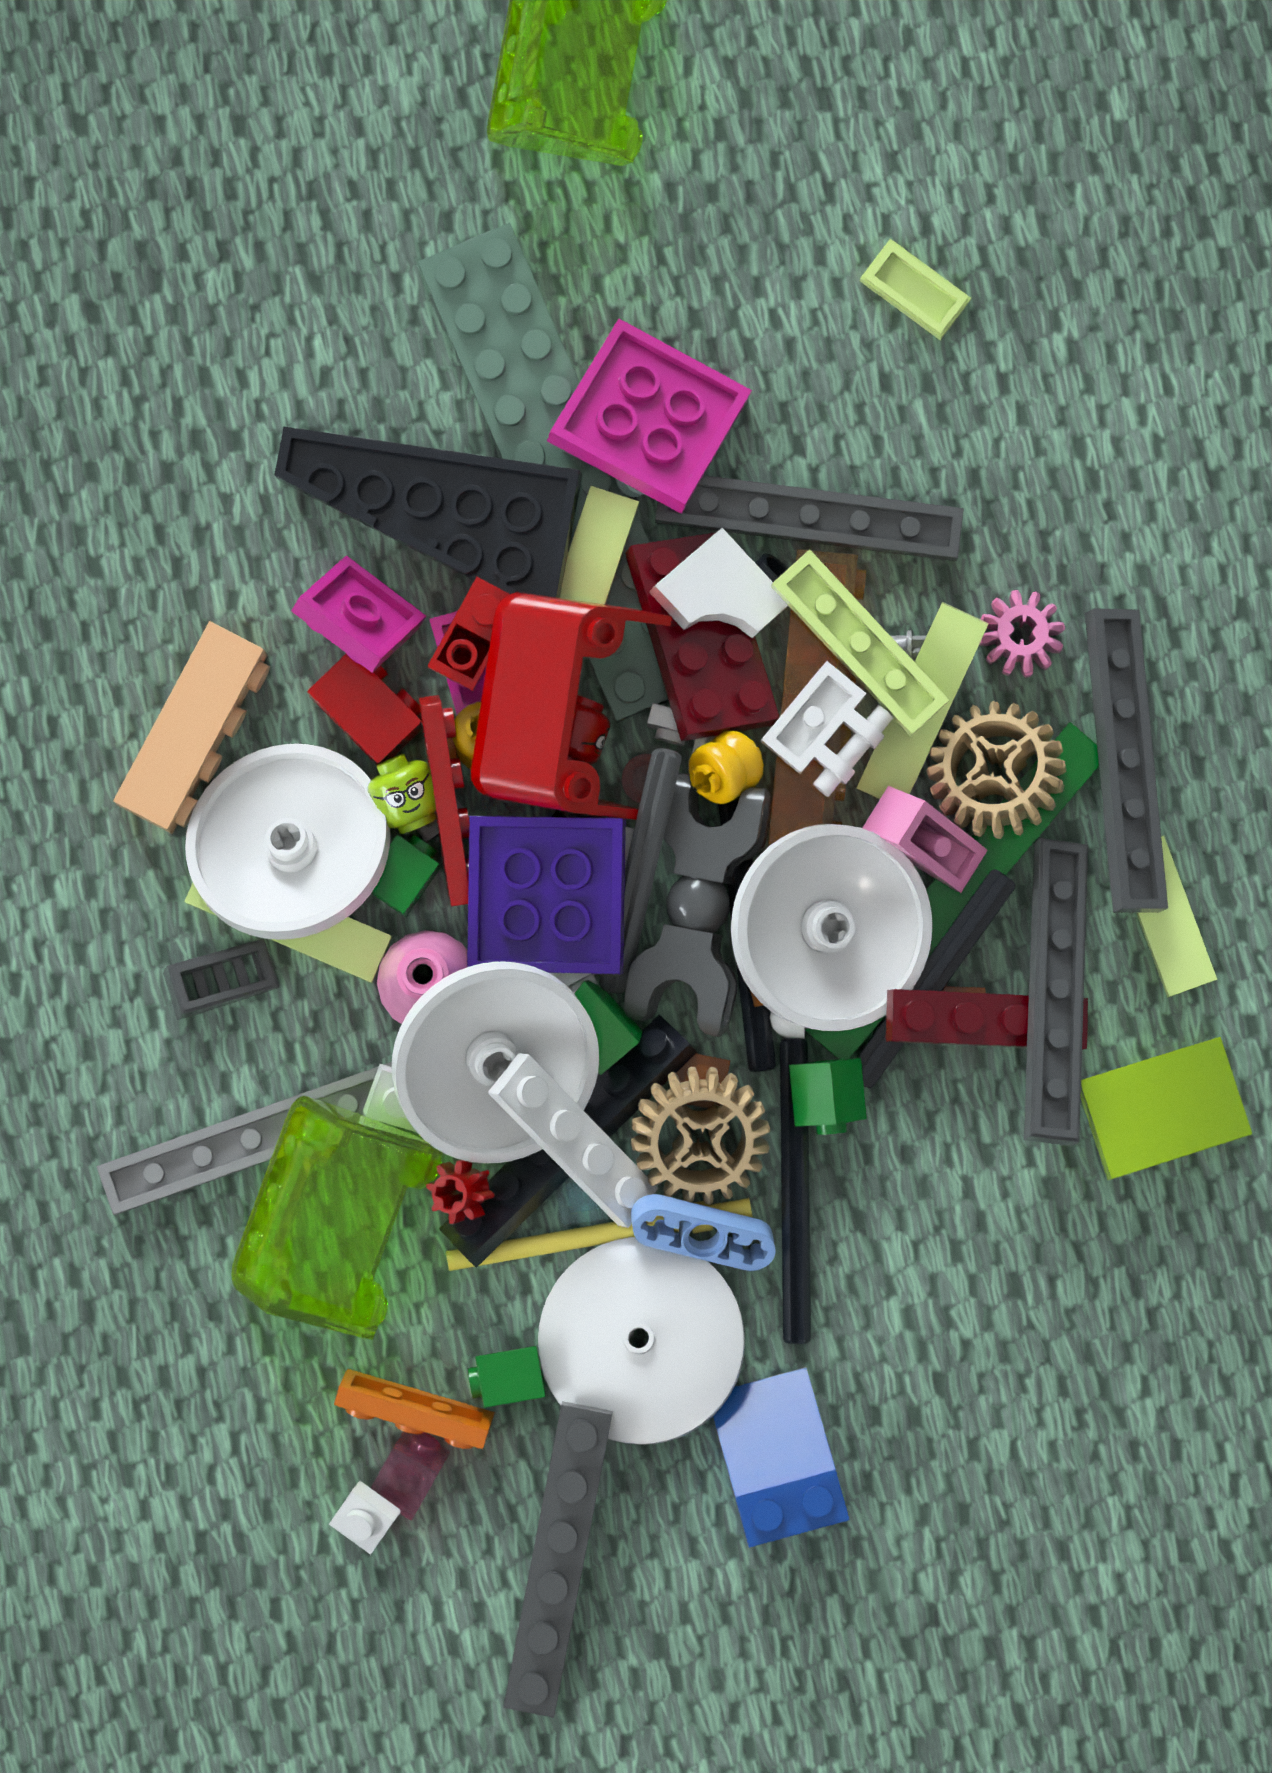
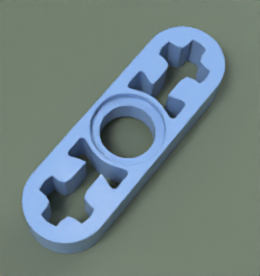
[631,1194,776,1271]

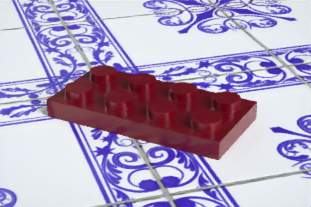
[625,532,780,742]

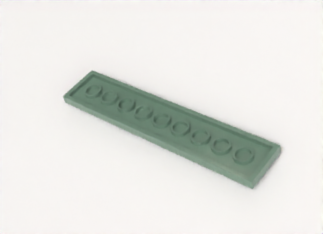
[417,222,669,723]

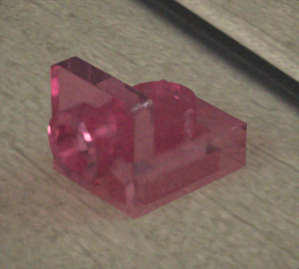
[371,1431,450,1521]

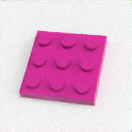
[547,319,752,514]

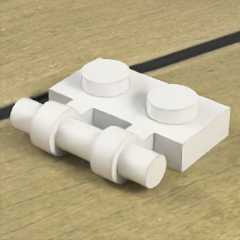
[761,661,893,797]

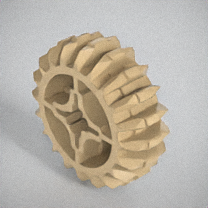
[927,701,1066,839]
[631,1066,770,1205]

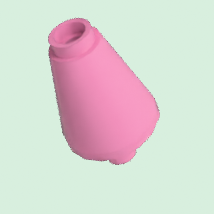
[377,930,467,1024]

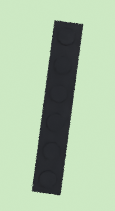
[439,1014,697,1268]

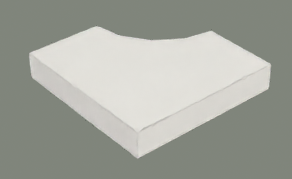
[649,528,788,638]

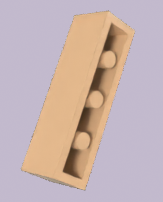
[113,621,270,834]

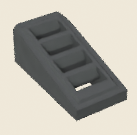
[163,939,279,1020]

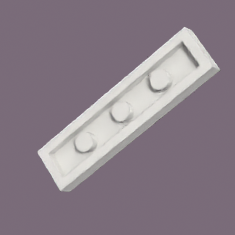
[488,1053,659,1228]

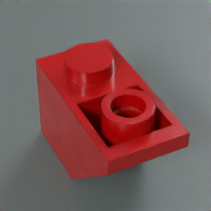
[427,577,509,692]

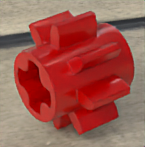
[426,1160,495,1224]

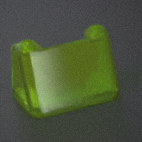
[487,0,667,166]
[231,1096,443,1340]

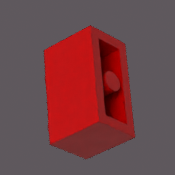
[307,653,423,765]

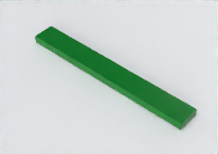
[805,722,1099,1059]

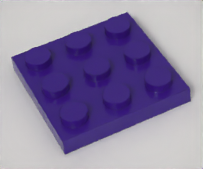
[467,816,626,974]

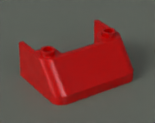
[471,592,672,820]

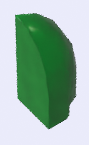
[574,980,643,1075]

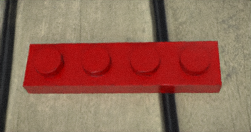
[419,695,470,907]

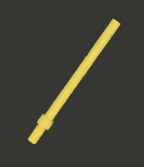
[446,1198,753,1271]

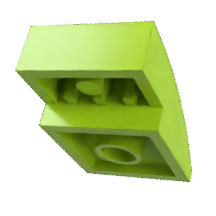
[1081,1037,1252,1180]

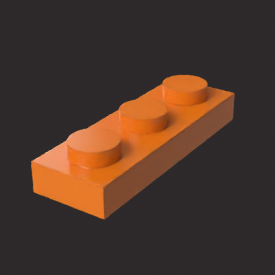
[334,1368,495,1449]

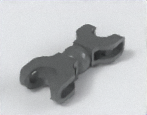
[624,772,772,1037]

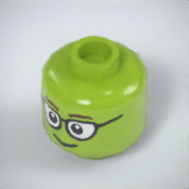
[367,754,437,834]

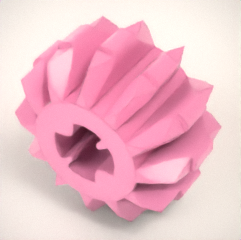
[979,590,1065,678]

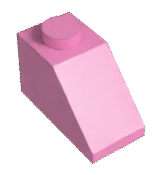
[862,786,988,893]

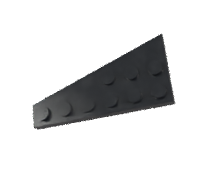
[274,426,582,598]

